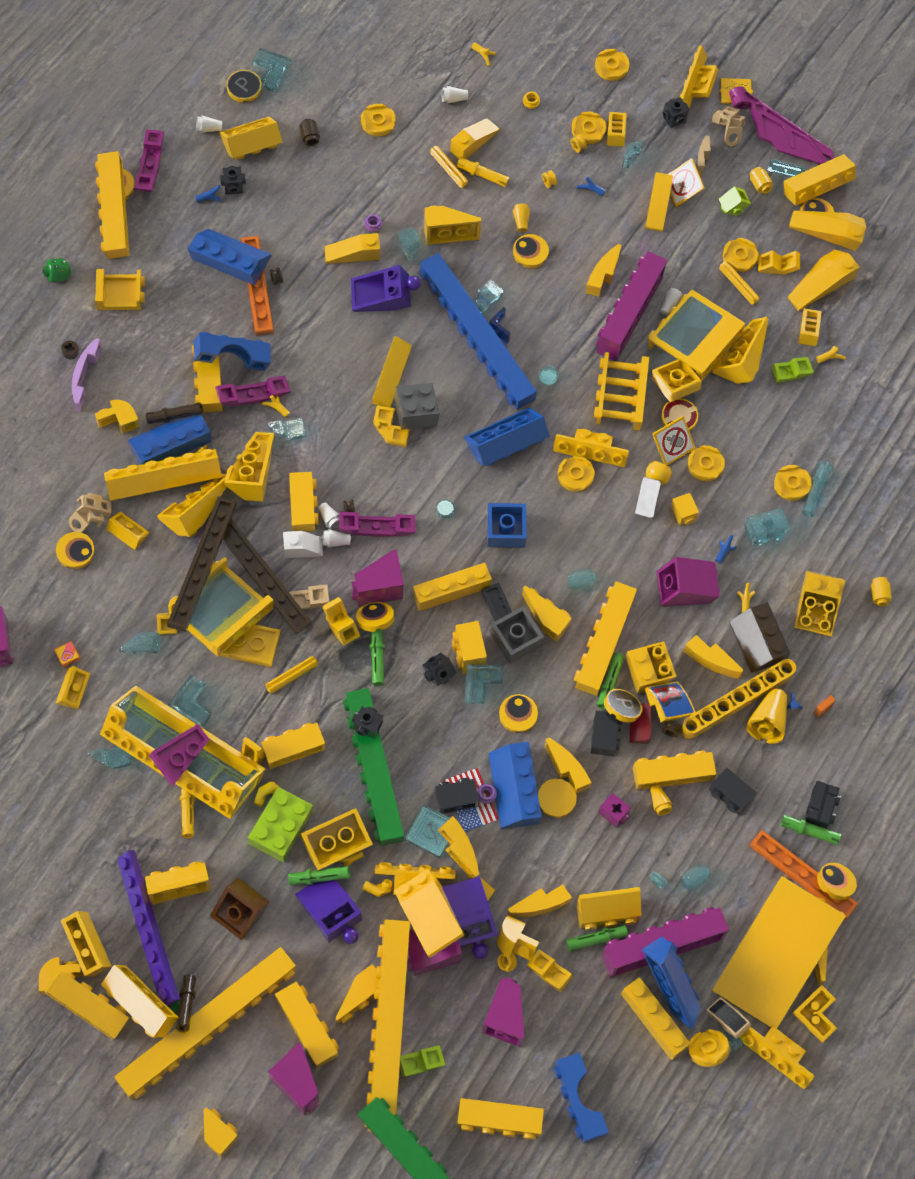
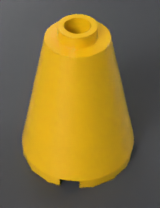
[747,688,787,744]

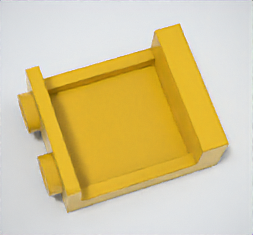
[95,269,145,310]

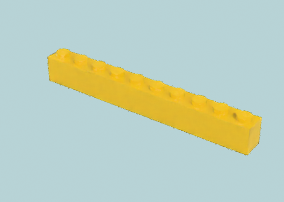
[365,919,410,1132]
[114,947,296,1100]

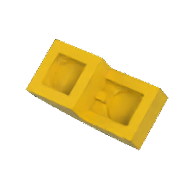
[527,949,573,993]

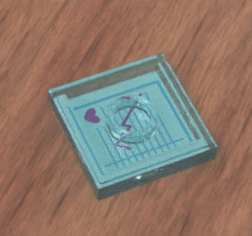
[405,804,459,858]

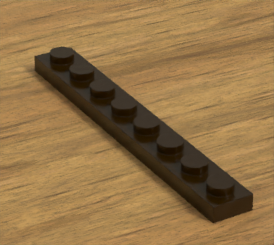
[167,497,237,632]
[208,519,312,635]

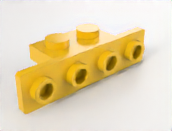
[680,46,718,108]
[553,428,629,467]
[375,862,456,895]
[738,1026,814,1089]

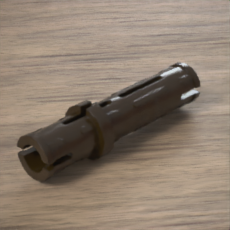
[146,402,203,424]
[176,974,196,1032]

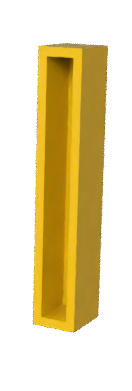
[95,151,130,259]
[104,449,222,501]
[573,581,637,696]

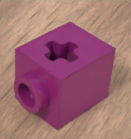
[598,792,631,828]

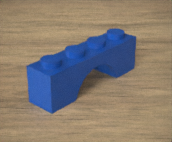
[194,332,271,371]
[553,1052,609,1144]

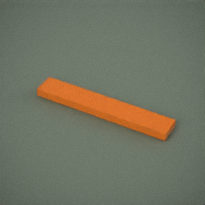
[241,236,274,336]
[749,830,859,920]

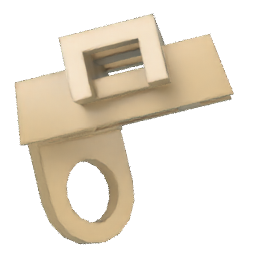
[712,107,745,146]
[69,493,112,532]

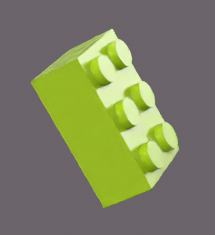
[248,787,313,863]

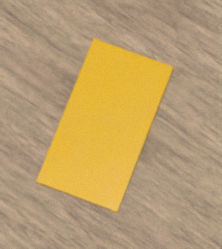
[712,876,846,1028]

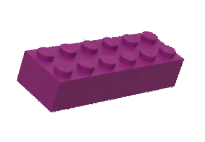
[596,251,667,362]
[602,907,729,978]

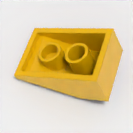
[424,206,481,245]

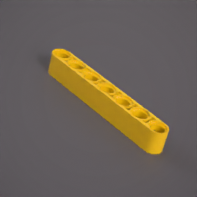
[681,659,796,739]

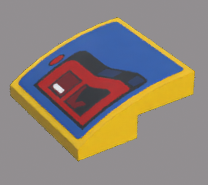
[645,681,695,722]

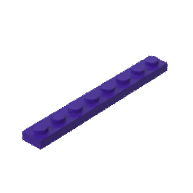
[117,850,180,1007]

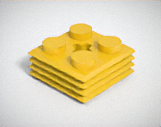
[651,359,702,402]

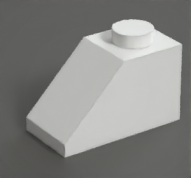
[283,531,323,559]

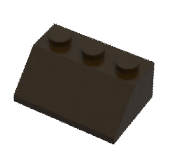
[729,602,790,673]

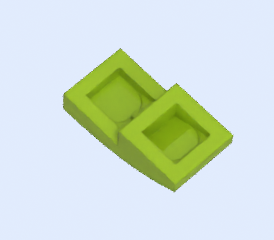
[771,357,814,383]
[400,1045,445,1078]

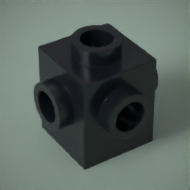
[662,97,689,128]
[220,166,246,195]
[422,653,457,686]
[351,706,384,739]

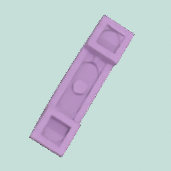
[72,338,102,412]

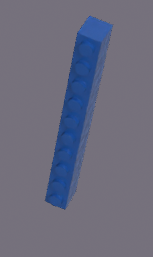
[419,253,537,410]

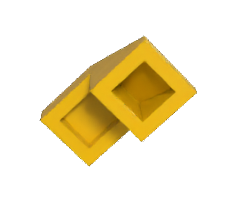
[758,250,800,275]

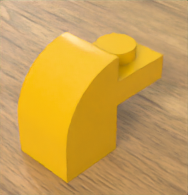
[95,400,140,434]
[322,597,360,646]
[497,915,539,961]
[39,957,83,996]

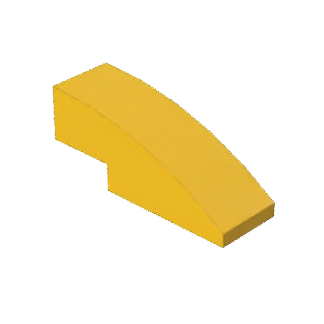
[645,172,673,232]
[585,244,622,297]
[683,635,743,679]
[544,738,592,794]
[438,816,479,879]
[507,884,572,918]

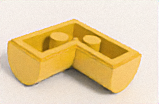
[793,985,837,1043]

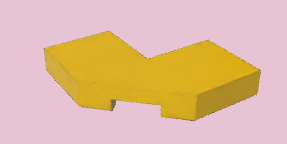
[373,405,410,447]

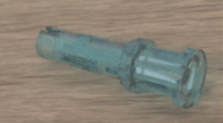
[802,461,834,517]

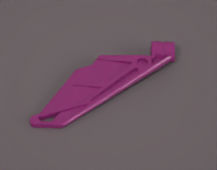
[729,86,834,164]

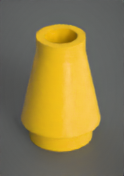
[513,204,530,232]
[650,785,673,816]

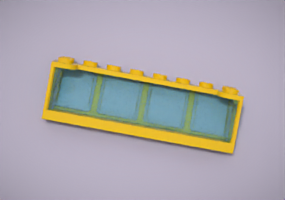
[100,686,266,819]

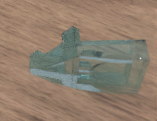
[622,140,642,168]
[397,227,420,262]
[476,280,504,313]
[267,418,307,441]
[119,631,159,654]
[89,747,131,770]

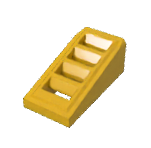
[607,112,627,147]
[799,308,822,346]
[241,737,265,765]

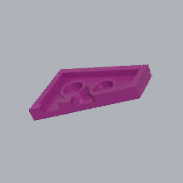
[149,724,210,787]

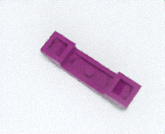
[134,129,164,192]
[215,375,291,406]
[339,512,415,537]

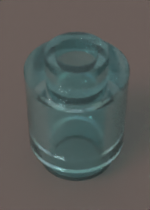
[568,568,596,590]
[680,864,711,891]

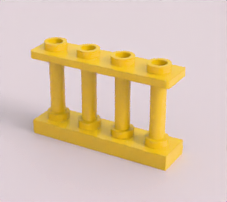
[594,352,649,431]

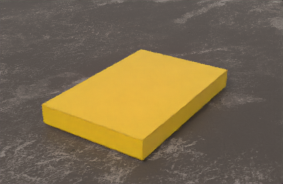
[220,618,281,668]

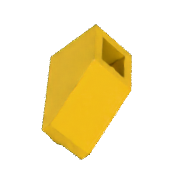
[203,1107,238,1158]

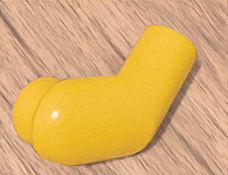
[253,782,279,807]
[362,879,393,897]

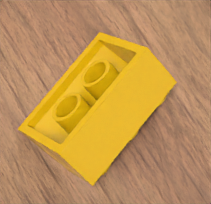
[219,117,283,160]
[299,808,373,870]
[145,861,211,905]
[576,887,642,931]

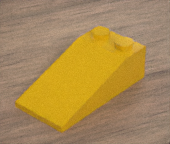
[394,869,464,958]

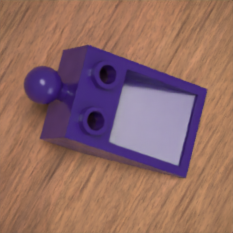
[351,265,421,312]
[442,877,498,959]
[295,880,362,944]

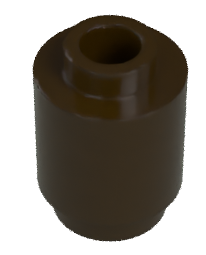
[299,119,320,146]

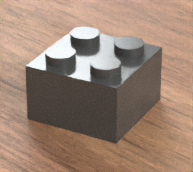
[394,383,440,430]
[490,606,544,663]

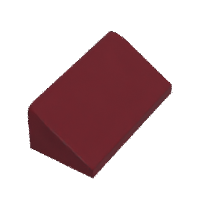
[630,703,651,744]

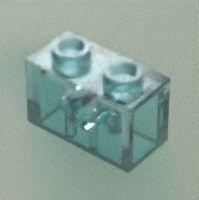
[744,508,790,545]

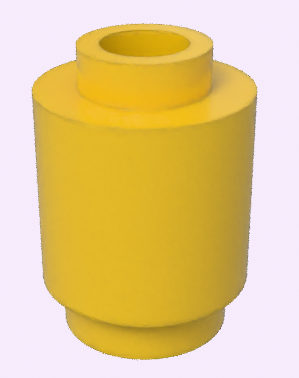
[750,167,774,194]
[871,577,892,607]

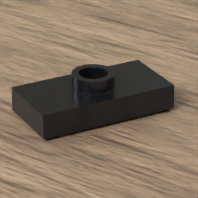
[481,583,512,622]

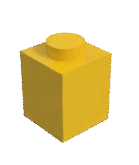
[670,493,699,526]

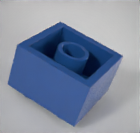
[487,503,527,548]

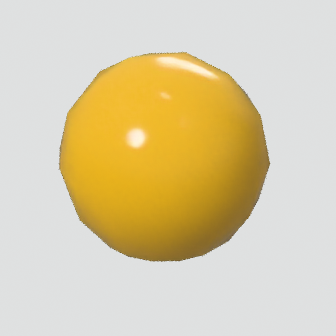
[645,461,672,486]

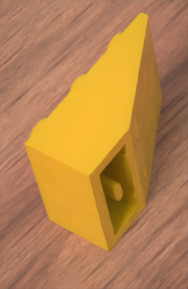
[794,570,845,636]

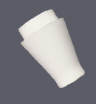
[442,86,468,104]
[196,115,222,133]
[660,288,683,316]
[318,503,339,530]
[322,529,351,548]

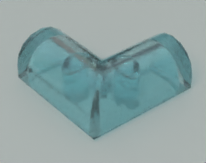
[253,48,292,92]
[464,664,504,704]
[168,675,212,727]

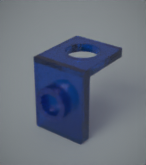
[489,307,511,344]

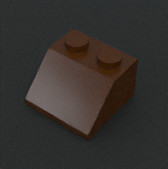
[210,878,270,940]

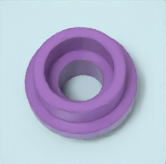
[364,214,382,232]
[477,784,497,804]

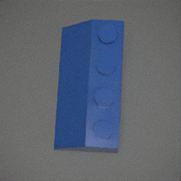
[188,228,272,285]
[464,407,550,466]
[128,414,212,465]
[489,742,542,829]
[642,936,701,1029]

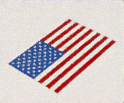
[443,768,499,832]

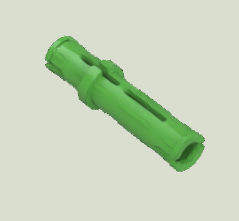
[370,628,385,686]
[596,653,625,710]
[780,814,841,845]
[288,866,350,886]
[566,925,628,952]

